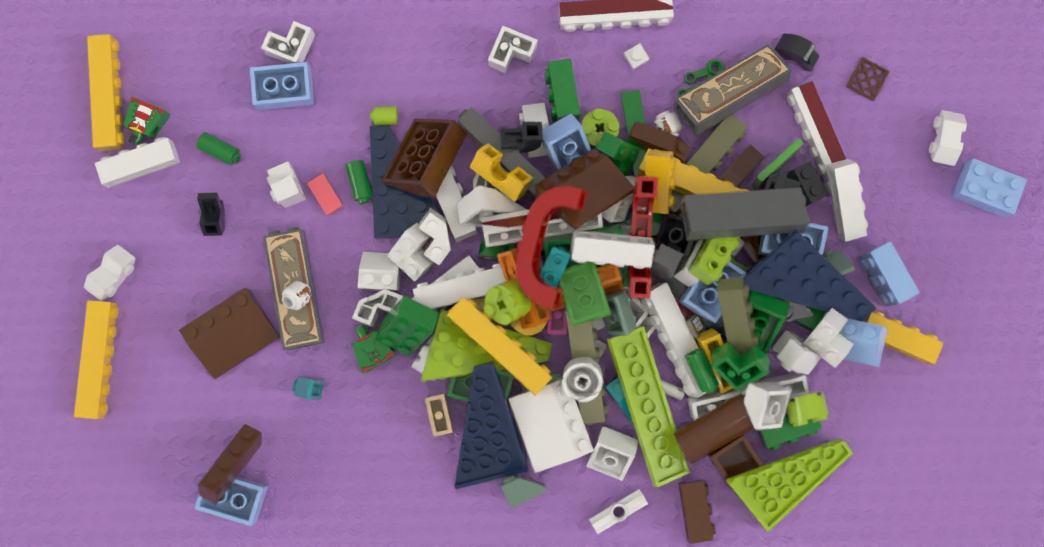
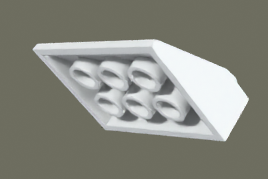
[508,377,594,473]

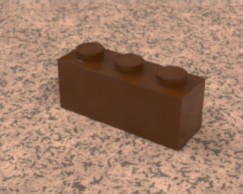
[678,479,716,544]

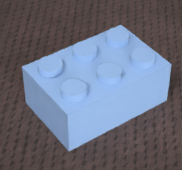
[250,62,314,110]
[542,114,591,172]
[952,158,1027,218]
[757,223,829,256]
[859,241,920,307]
[194,470,268,526]

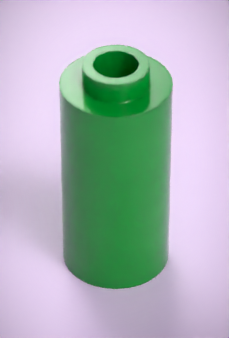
[196,132,241,166]
[345,160,373,204]
[684,348,719,394]

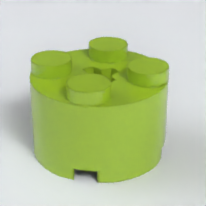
[581,108,619,151]
[484,280,531,325]
[786,391,829,427]

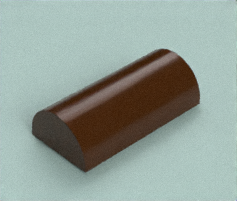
[674,393,754,464]

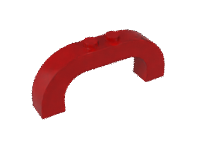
[628,176,659,298]
[516,186,588,309]

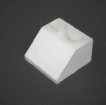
[358,252,400,292]
[744,382,792,430]
[586,426,639,481]

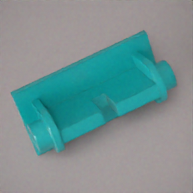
[540,246,571,287]

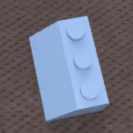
[678,262,747,323]
[824,314,888,367]

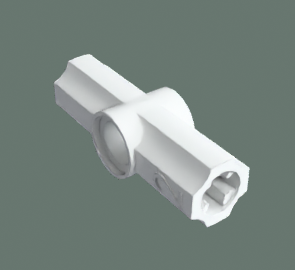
[589,489,648,534]

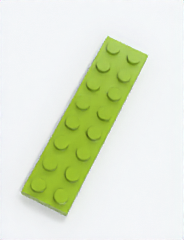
[607,326,690,488]

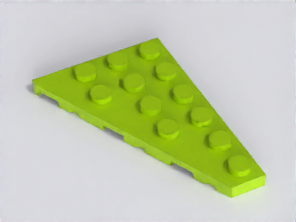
[420,309,552,382]
[726,438,853,532]

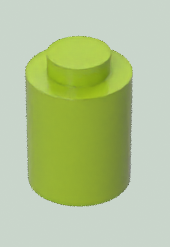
[370,106,398,125]

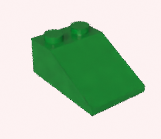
[747,290,789,354]

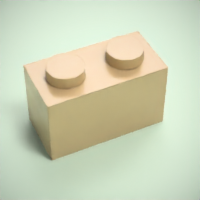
[425,394,454,437]

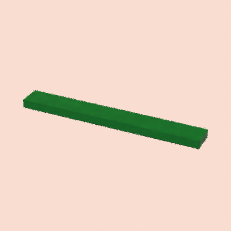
[621,90,662,237]

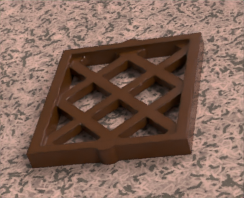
[846,57,890,101]

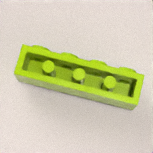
[688,237,740,285]

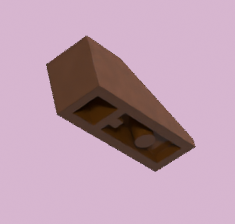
[628,121,691,163]
[718,144,764,187]

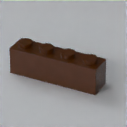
[198,424,262,505]

